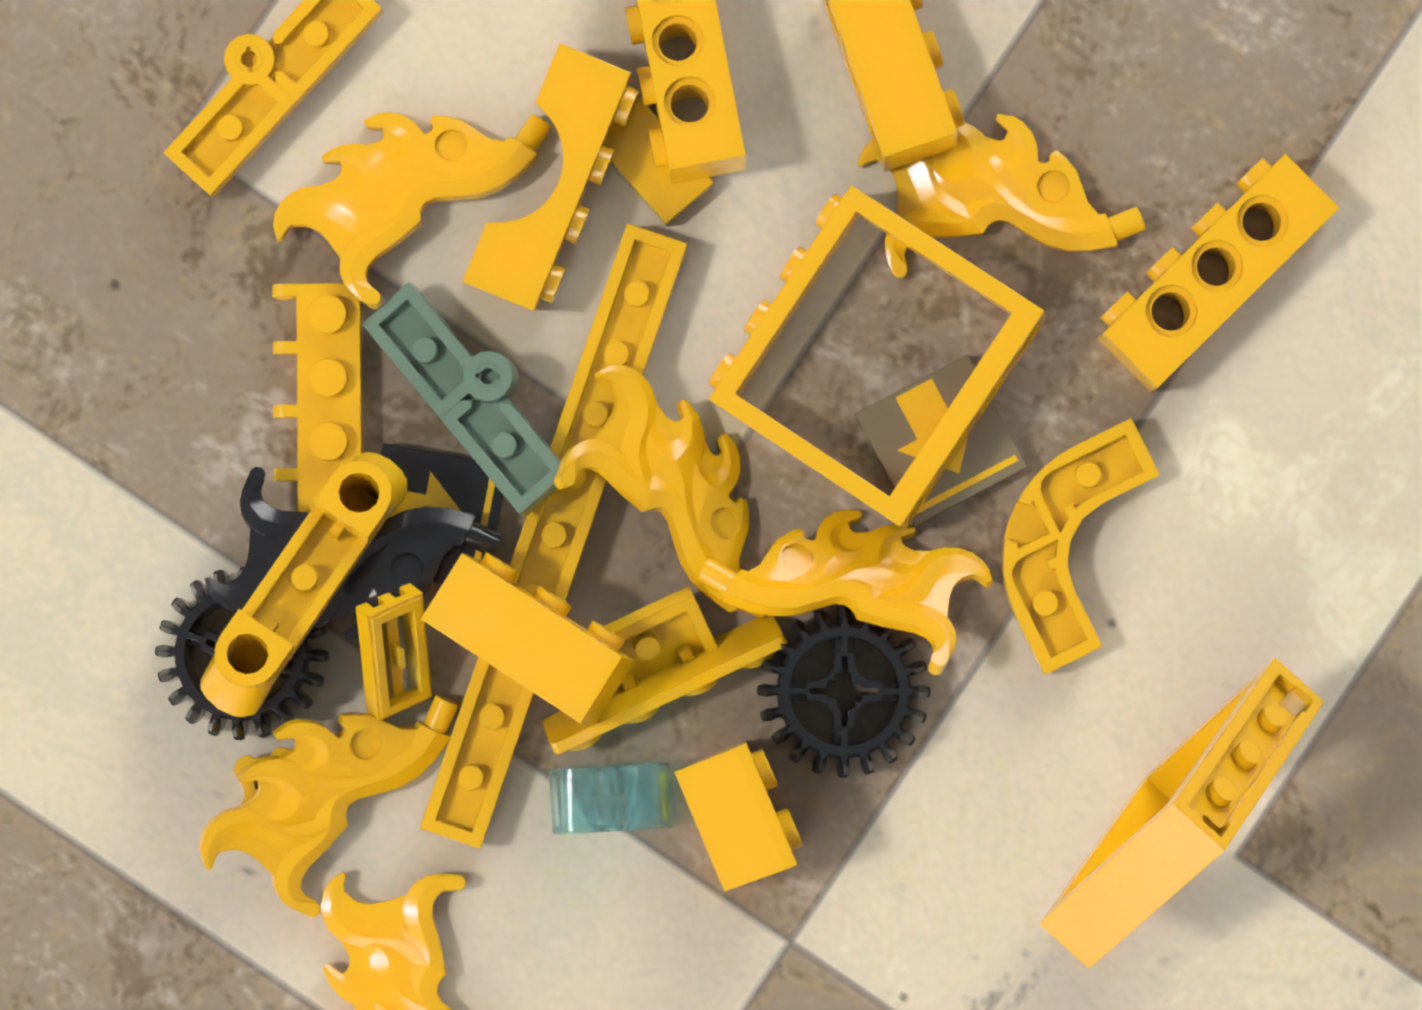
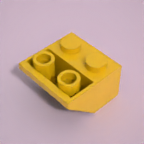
[674,741,804,892]

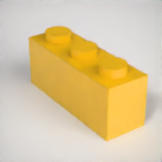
[823,0,965,172]
[421,552,635,726]

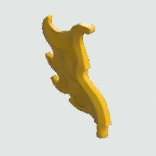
[273,112,552,309]
[857,114,1146,279]
[554,364,765,619]
[698,509,993,675]
[199,694,459,917]
[321,871,467,1010]

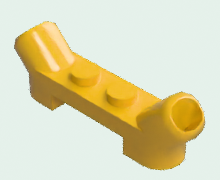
[201,452,407,717]

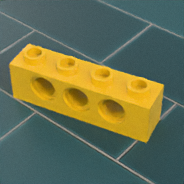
[625,0,746,184]
[1097,153,1339,392]

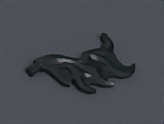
[205,467,503,641]

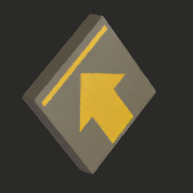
[855,354,1027,527]

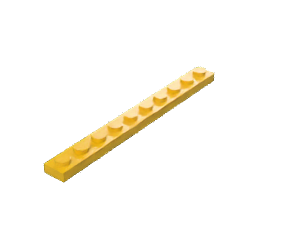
[420,223,688,849]

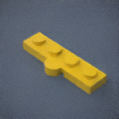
[163,0,384,198]

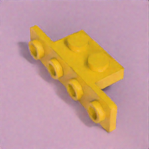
[542,586,787,755]

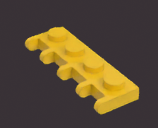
[272,283,363,512]

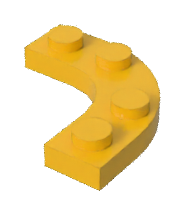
[1002,418,1160,675]

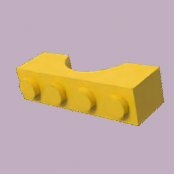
[462,43,639,311]

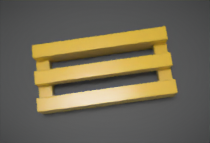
[356,583,432,721]

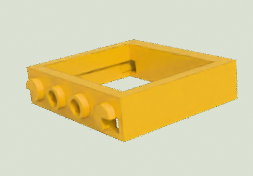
[709,185,1047,530]
[1039,658,1324,969]

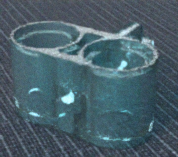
[549,762,674,834]

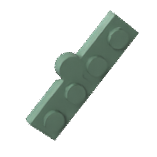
[362,282,561,517]

